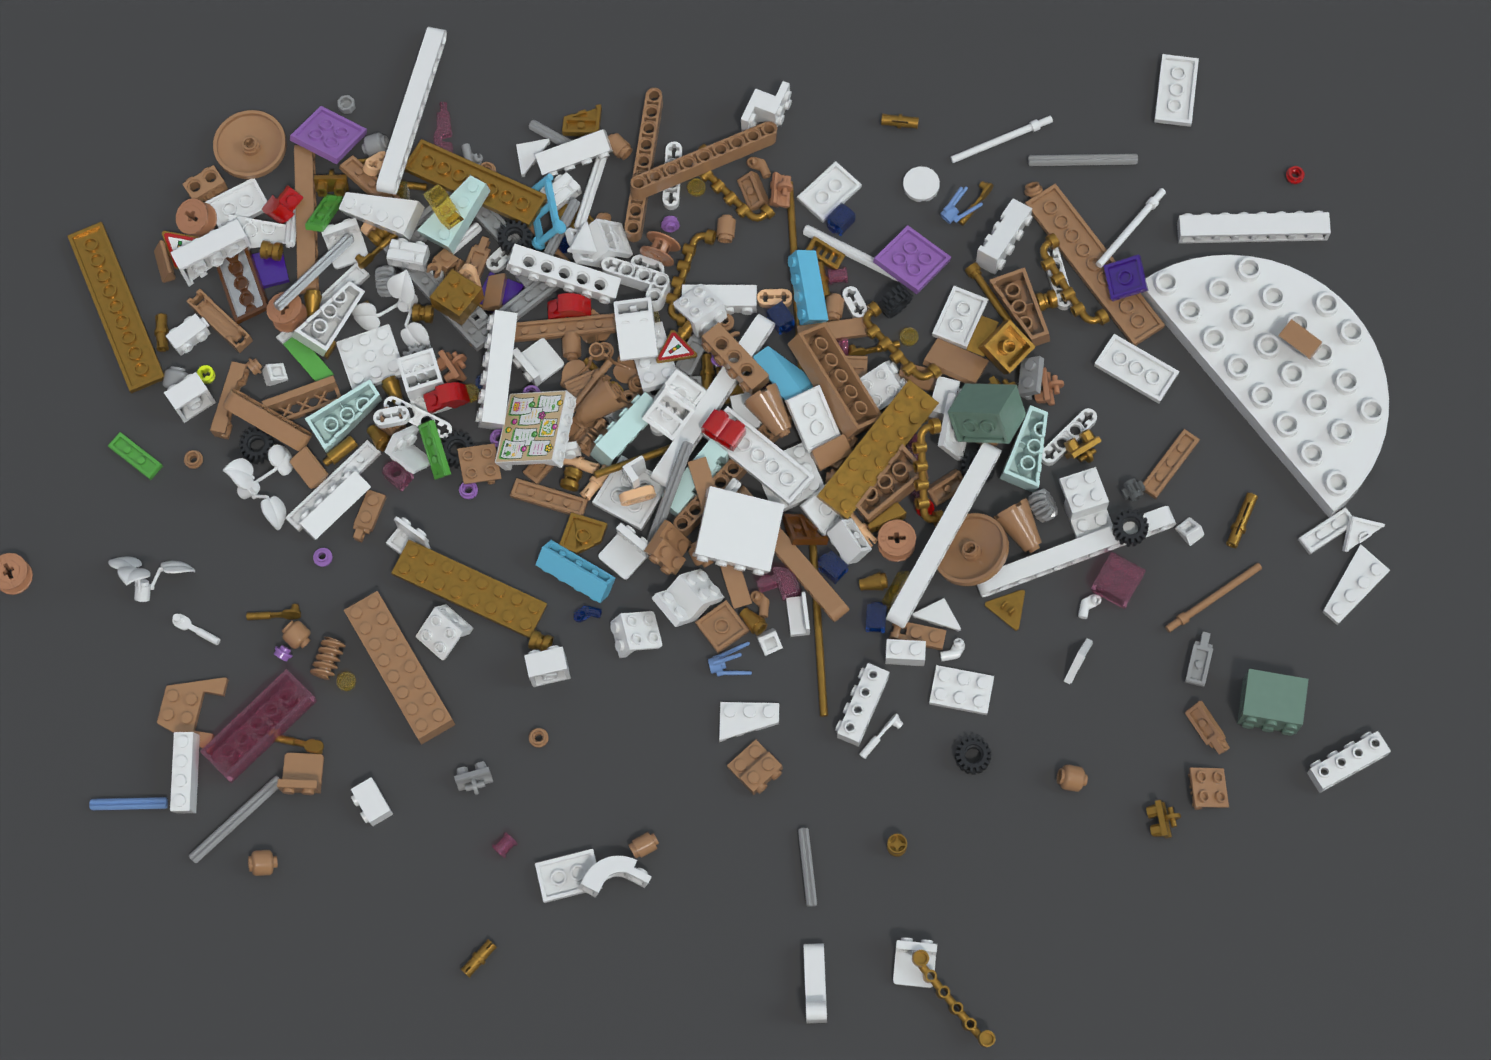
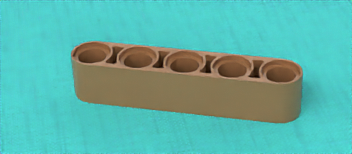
[223,389,312,451]

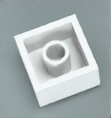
[164,372,216,423]
[524,645,571,687]

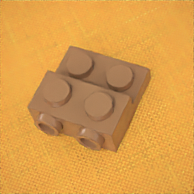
[644,520,692,575]
[727,740,783,795]

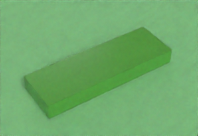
[305,194,343,232]
[283,337,334,382]
[418,420,451,480]
[108,432,163,480]

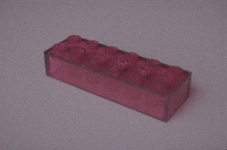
[200,669,317,783]

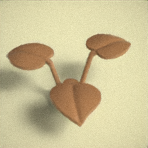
[560,309,638,389]

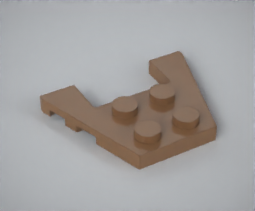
[157,677,229,752]

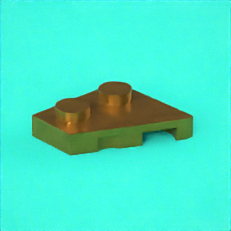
[562,104,602,137]

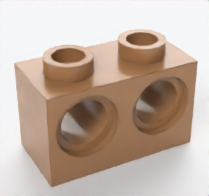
[182,165,228,203]

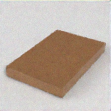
[923,338,989,384]

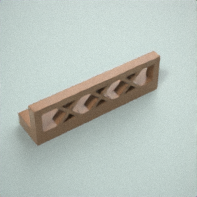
[262,376,341,420]

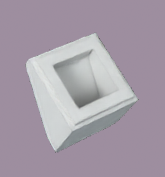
[262,363,288,386]
[1175,517,1204,546]
[756,628,783,656]

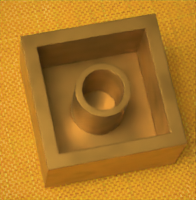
[430,269,484,326]
[978,320,1035,374]

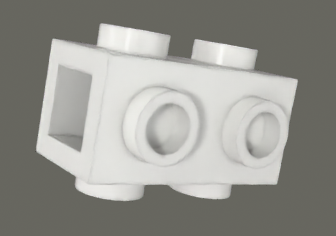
[166,313,211,356]

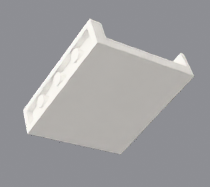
[692,486,785,576]

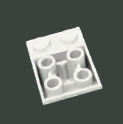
[614,297,658,361]

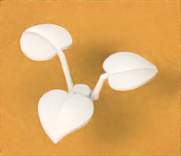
[352,270,432,349]
[223,445,293,530]
[108,556,195,602]

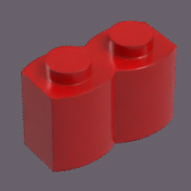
[701,409,746,452]

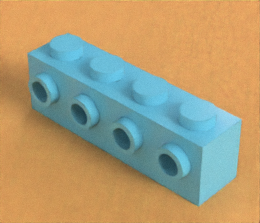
[788,250,828,325]
[535,540,616,603]

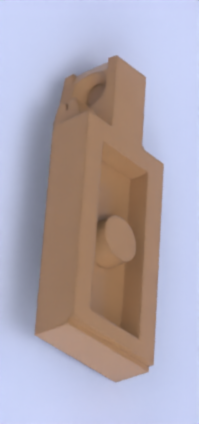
[465,236,491,279]
[353,490,386,543]
[1185,701,1230,754]

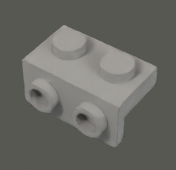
[1018,356,1044,400]

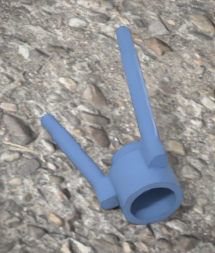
[940,187,983,224]
[708,642,752,677]

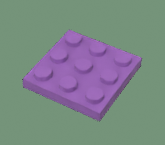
[290,106,367,164]
[873,225,951,294]

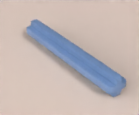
[89,797,168,810]

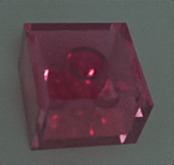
[1091,552,1146,609]

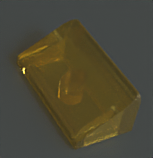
[881,571,911,609]

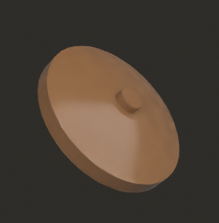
[213,110,287,179]
[937,513,1009,586]

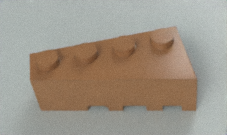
[989,267,1050,346]
[856,444,929,524]

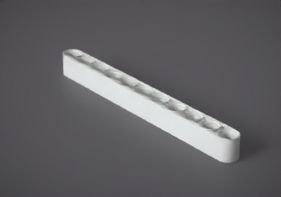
[376,27,447,195]
[650,314,775,488]
[886,443,1002,629]
[977,506,1176,597]

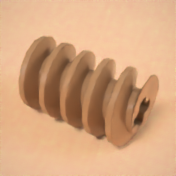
[310,637,346,680]

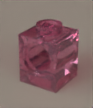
[382,460,414,491]

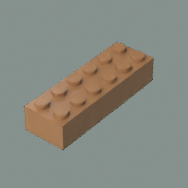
[788,323,881,439]

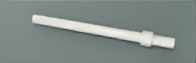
[950,116,1053,163]
[1096,188,1166,268]

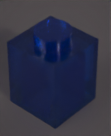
[827,202,855,236]
[766,301,795,335]
[818,550,848,584]
[866,602,887,633]

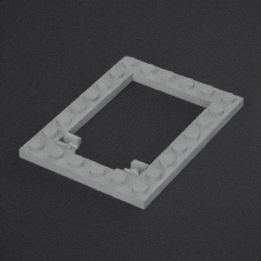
[383,205,560,351]

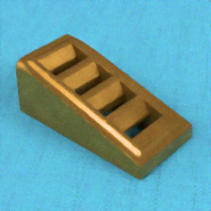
[806,236,846,271]
[868,502,907,533]

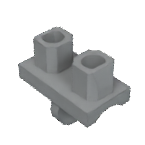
[454,761,493,795]

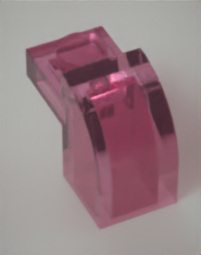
[756,567,801,601]

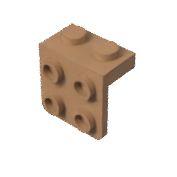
[277,753,324,795]

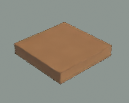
[695,600,749,653]

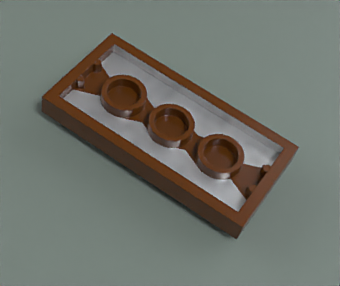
[216,246,269,324]

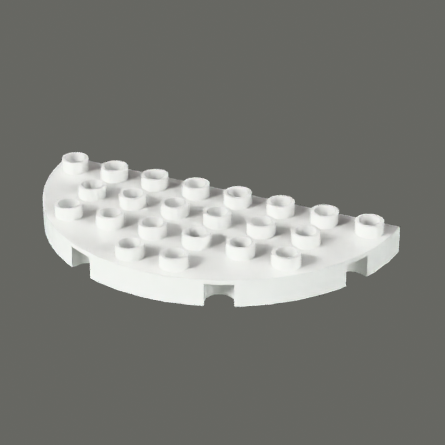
[1141,255,1389,518]

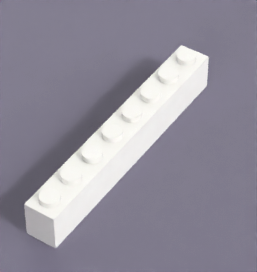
[1177,211,1331,243]

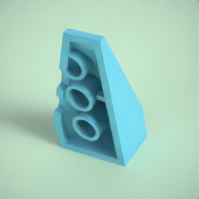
[753,346,814,402]

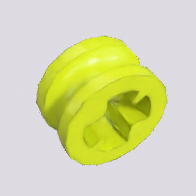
[197,365,216,384]

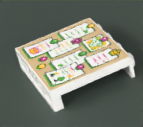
[495,390,577,470]

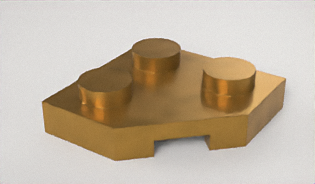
[559,512,608,555]

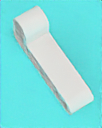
[601,257,671,312]
[804,943,827,1023]

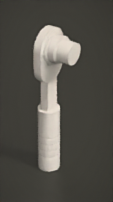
[172,614,221,645]
[859,713,903,759]

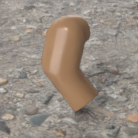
[747,157,771,179]
[750,591,769,618]

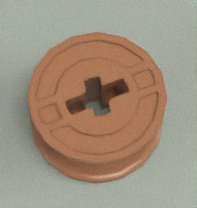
[176,198,217,237]
[640,231,681,266]
[267,292,307,333]
[877,520,916,562]
[0,553,33,595]

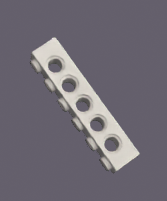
[506,244,621,304]

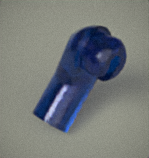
[574,605,602,623]

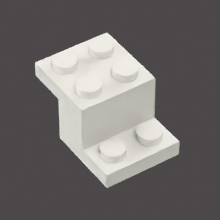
[741,81,792,131]
[565,219,633,268]
[396,348,452,418]
[642,367,707,441]
[1059,467,1113,539]
[652,569,724,627]

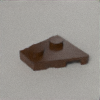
[782,514,829,545]

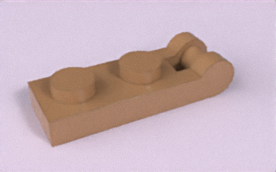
[889,622,947,650]

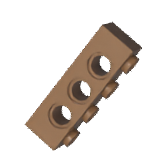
[701,322,769,396]

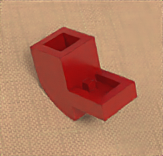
[261,185,304,224]
[548,293,591,319]
[423,382,470,413]

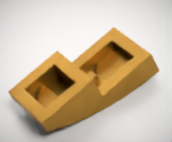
[966,315,999,357]

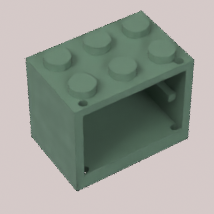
[948,383,1026,444]
[1237,669,1309,736]

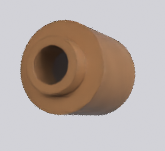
[608,133,633,160]
[716,215,736,243]
[826,293,845,322]
[562,332,581,361]
[628,832,659,859]

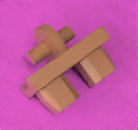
[769,172,793,209]
[437,349,467,383]
[1035,367,1064,406]

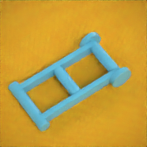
[531,173,566,251]

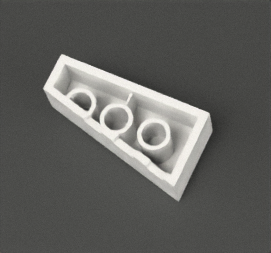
[339,192,425,241]
[291,281,365,356]

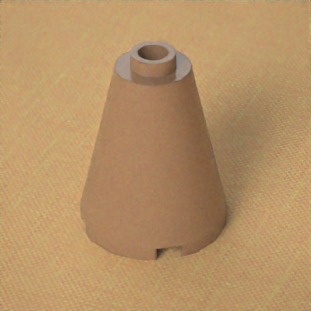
[575,375,629,424]
[744,383,792,438]
[993,498,1042,553]

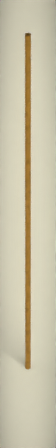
[787,181,828,717]

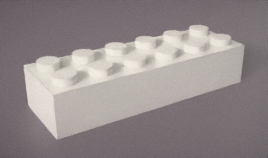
[475,310,518,430]

